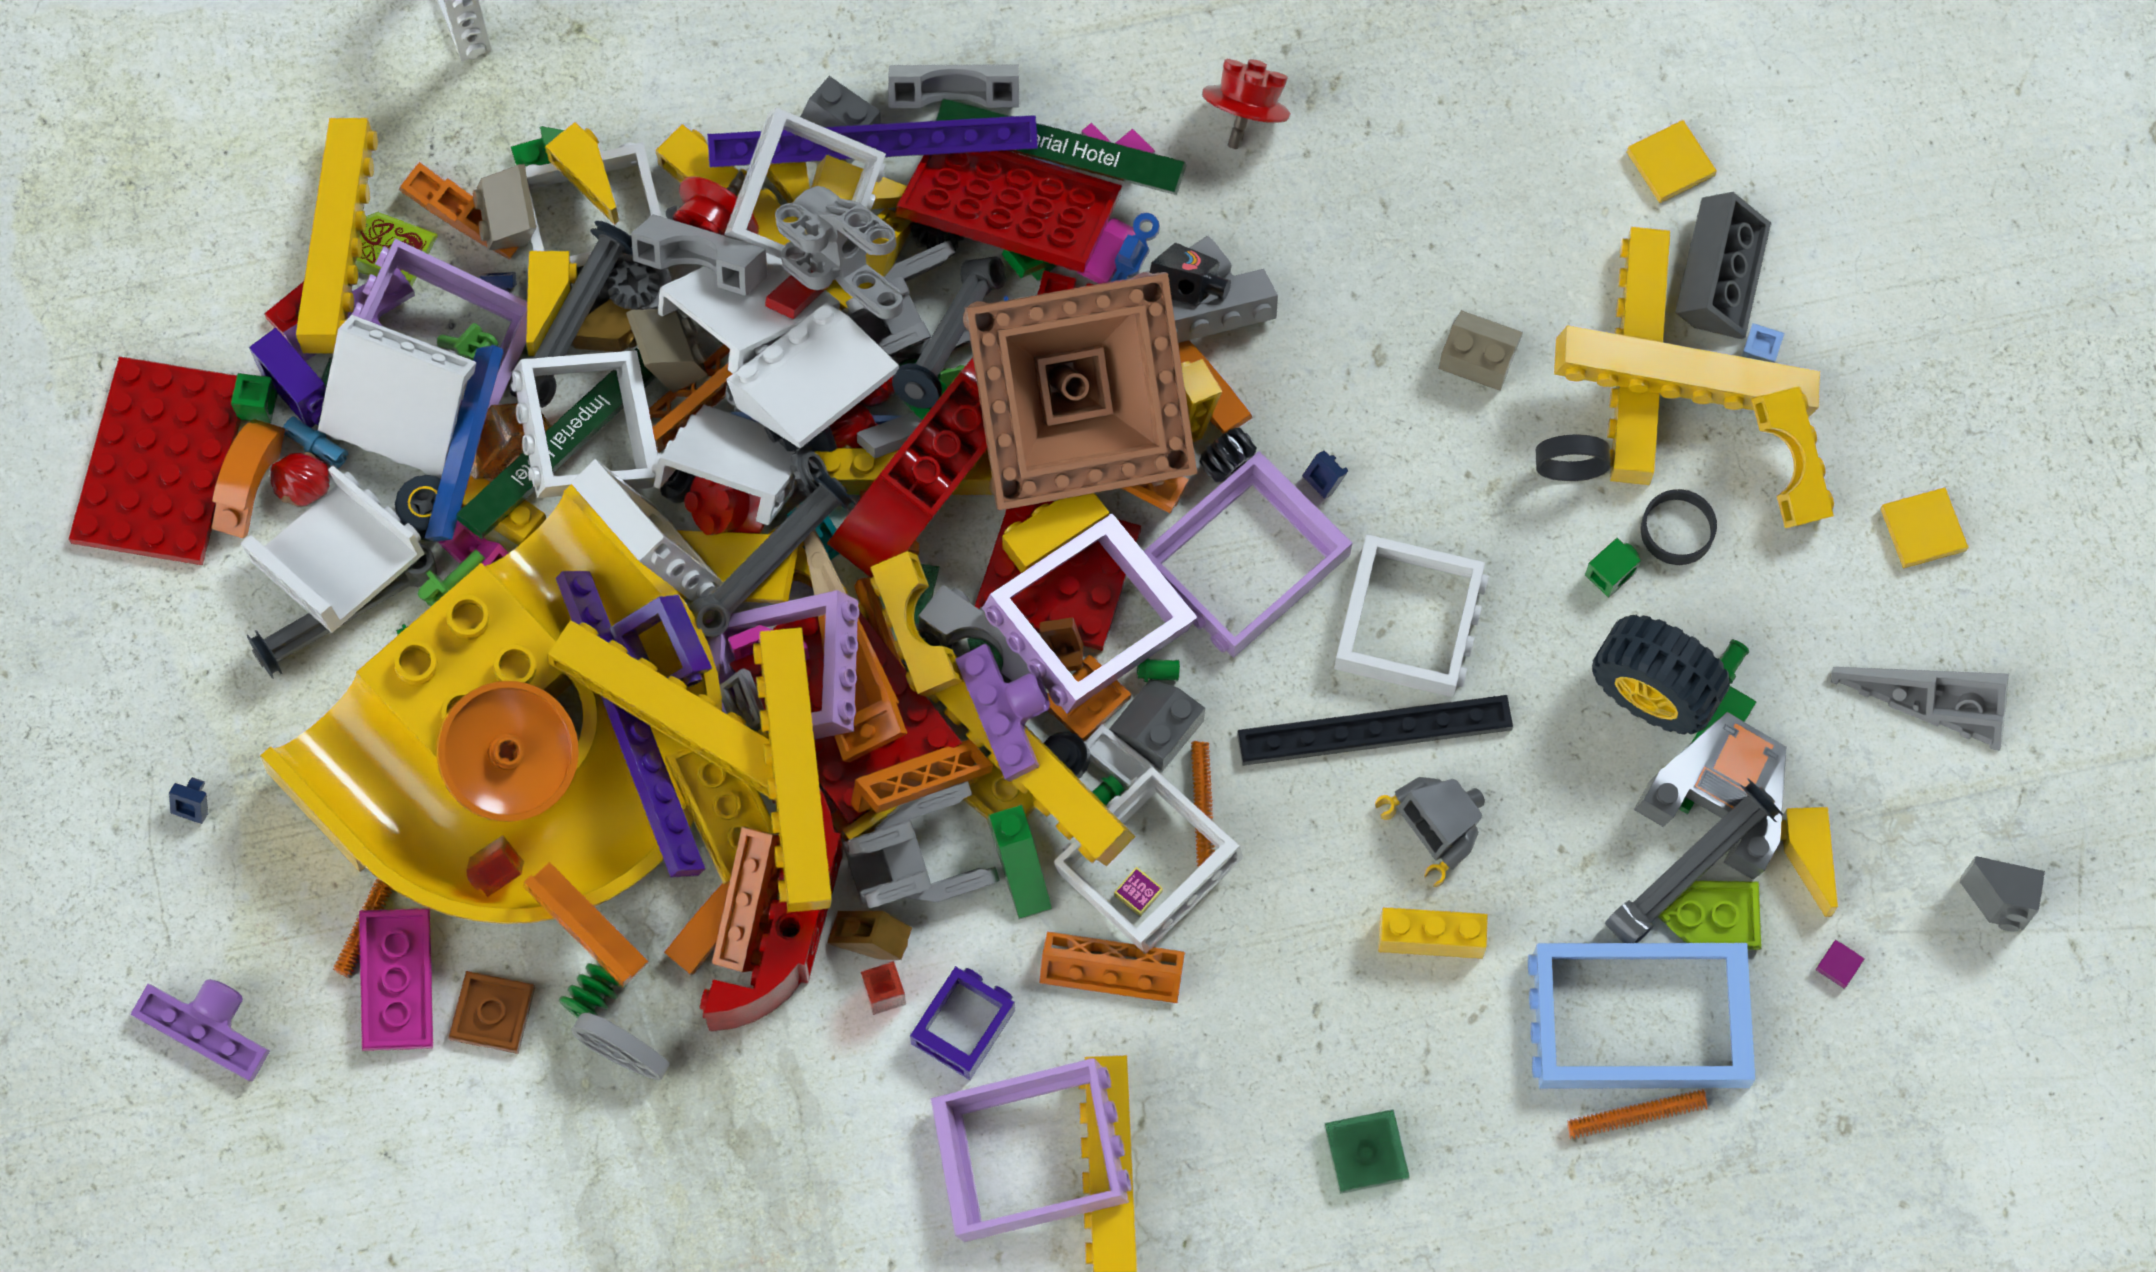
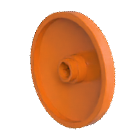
[436,681,579,822]

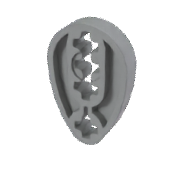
[572,1013,670,1081]

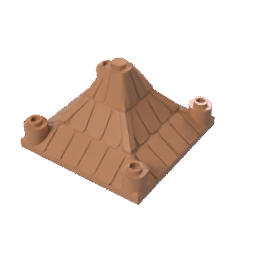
[963,272,1197,510]

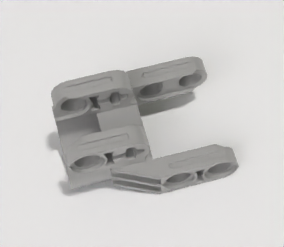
[775,186,903,319]
[841,241,971,359]
[843,781,1000,908]

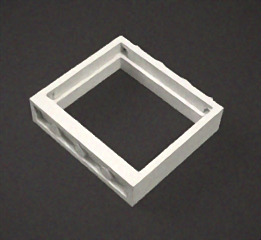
[438,0,492,61]
[724,108,886,280]
[525,142,662,278]
[511,350,657,498]
[571,459,723,602]
[1334,534,1489,697]
[1054,767,1243,954]

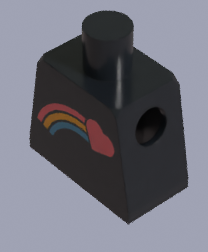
[1150,243,1231,305]

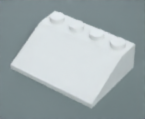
[726,303,899,448]

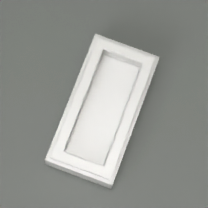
[1085,724,1154,790]

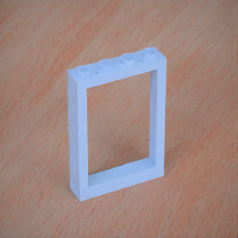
[1528,943,1755,1089]

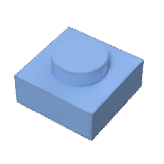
[1741,323,1784,363]

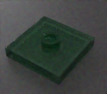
[1324,1109,1410,1194]

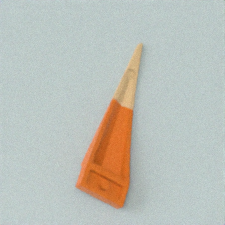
[796,505,907,763]

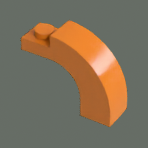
[212,419,285,538]

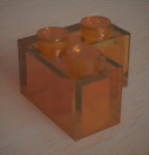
[471,403,551,480]

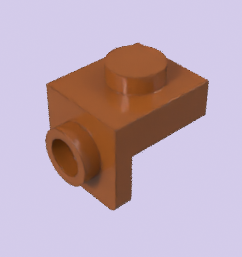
[1040,617,1083,672]

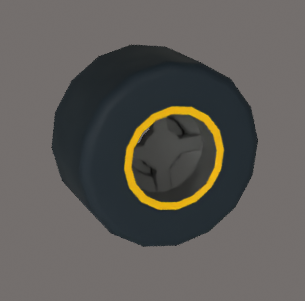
[395,475,441,541]

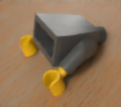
[1375,777,1485,887]

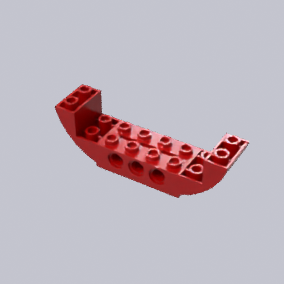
[827,357,987,578]
[700,788,844,1031]

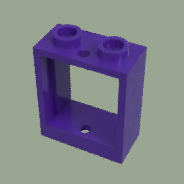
[249,327,326,428]
[609,594,712,688]
[910,966,1015,1080]

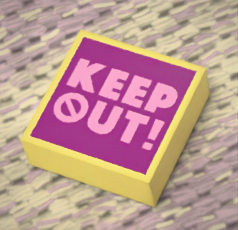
[1114,867,1163,917]

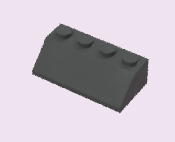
[1675,192,1771,339]

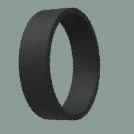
[1535,434,1610,481]
[1640,489,1717,565]

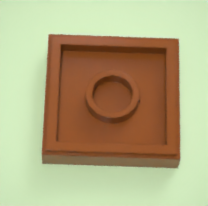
[449,971,535,1054]

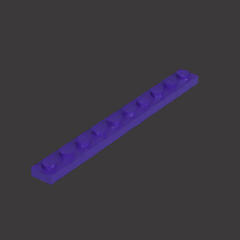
[707,115,1038,168]
[556,571,705,877]

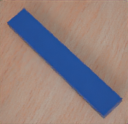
[425,345,504,542]

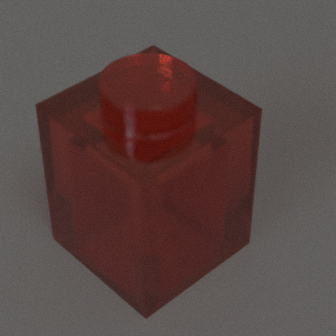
[466,835,524,897]
[861,961,906,1015]

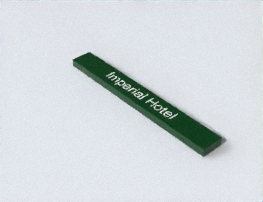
[936,98,1187,195]
[456,348,656,539]

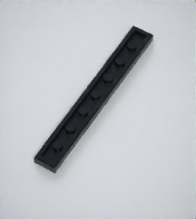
[1237,695,1513,766]

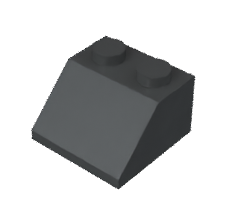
[800,76,881,164]
[1109,679,1205,772]
[1960,856,2045,932]

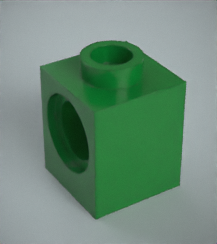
[231,373,278,423]
[1585,538,1641,598]

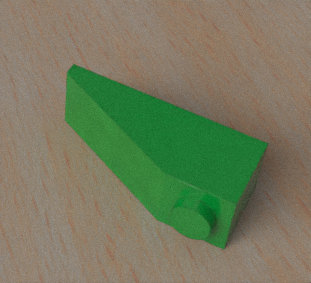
[987,805,1052,919]

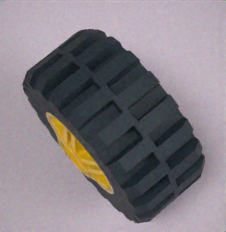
[1592,614,1730,735]

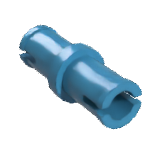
[283,416,348,469]

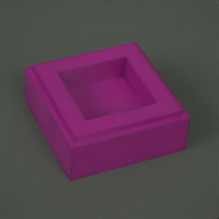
[1815,939,1865,989]

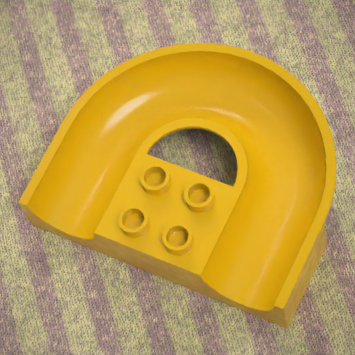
[260,484,722,924]

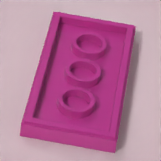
[359,908,433,1051]

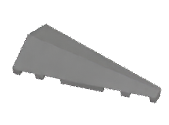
[1831,667,2009,751]

